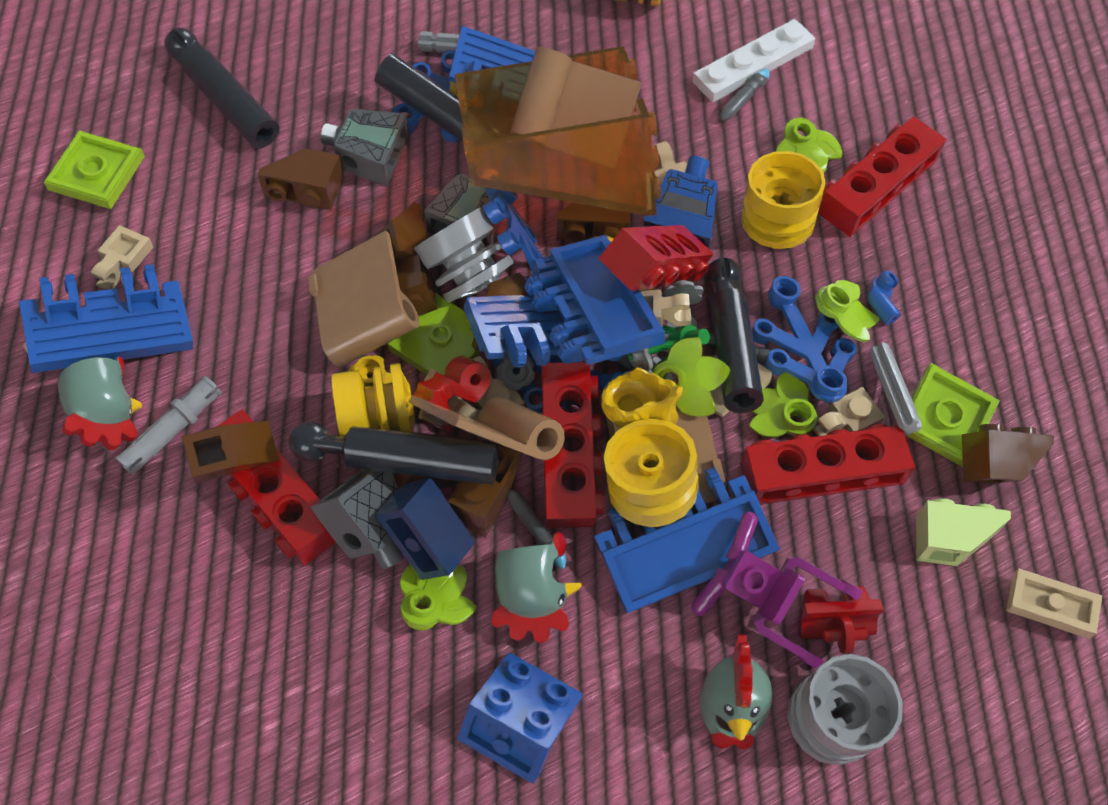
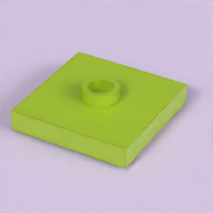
[44,130,145,209]
[388,293,481,375]
[904,363,1000,467]

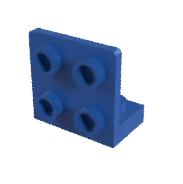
[457,653,583,784]

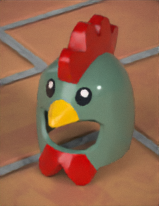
[58,357,142,450]
[491,532,582,643]
[699,634,773,750]

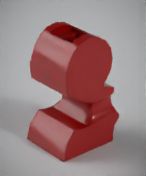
[413,356,491,434]

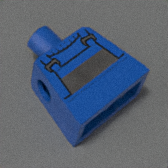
[644,156,718,247]

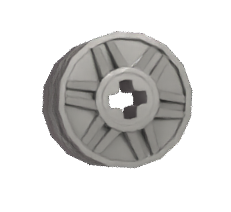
[414,207,514,303]
[787,654,903,766]

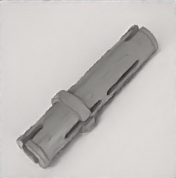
[115,376,222,476]

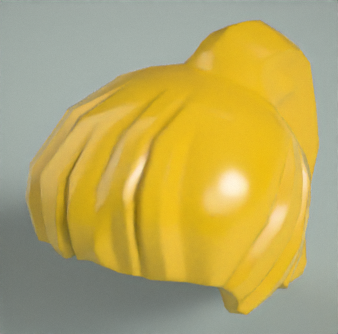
[601,367,683,428]

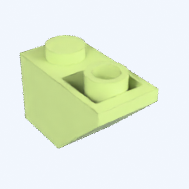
[916,498,1011,566]

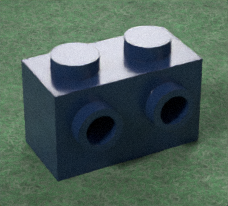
[375,477,475,580]

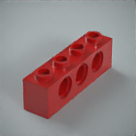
[818,116,947,237]
[598,225,714,291]
[541,362,603,528]
[216,409,336,566]
[740,424,915,505]

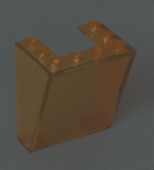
[454,46,662,216]

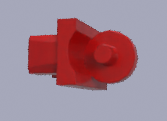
[798,586,884,654]

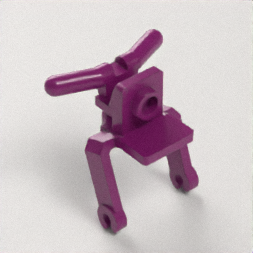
[691,512,863,669]

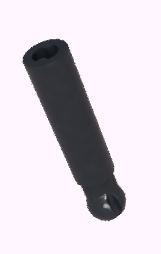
[164,28,280,148]
[374,53,530,172]
[705,258,764,414]
[288,422,499,485]

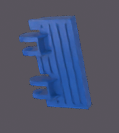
[448,26,535,105]
[524,235,665,365]
[19,264,193,373]
[464,295,622,367]
[594,467,780,614]

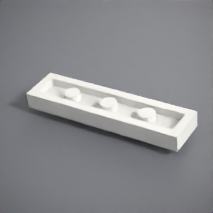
[692,19,816,103]

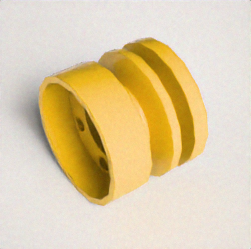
[741,151,825,249]
[332,363,416,436]

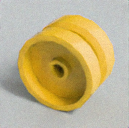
[604,418,699,527]

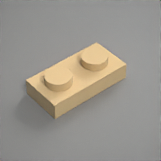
[1006,568,1102,639]

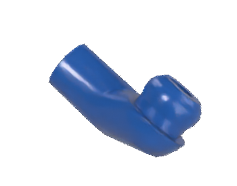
[867,270,901,325]

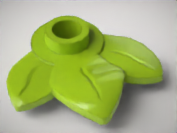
[776,117,842,174]
[815,280,880,342]
[652,337,731,417]
[749,372,817,438]
[400,564,476,631]

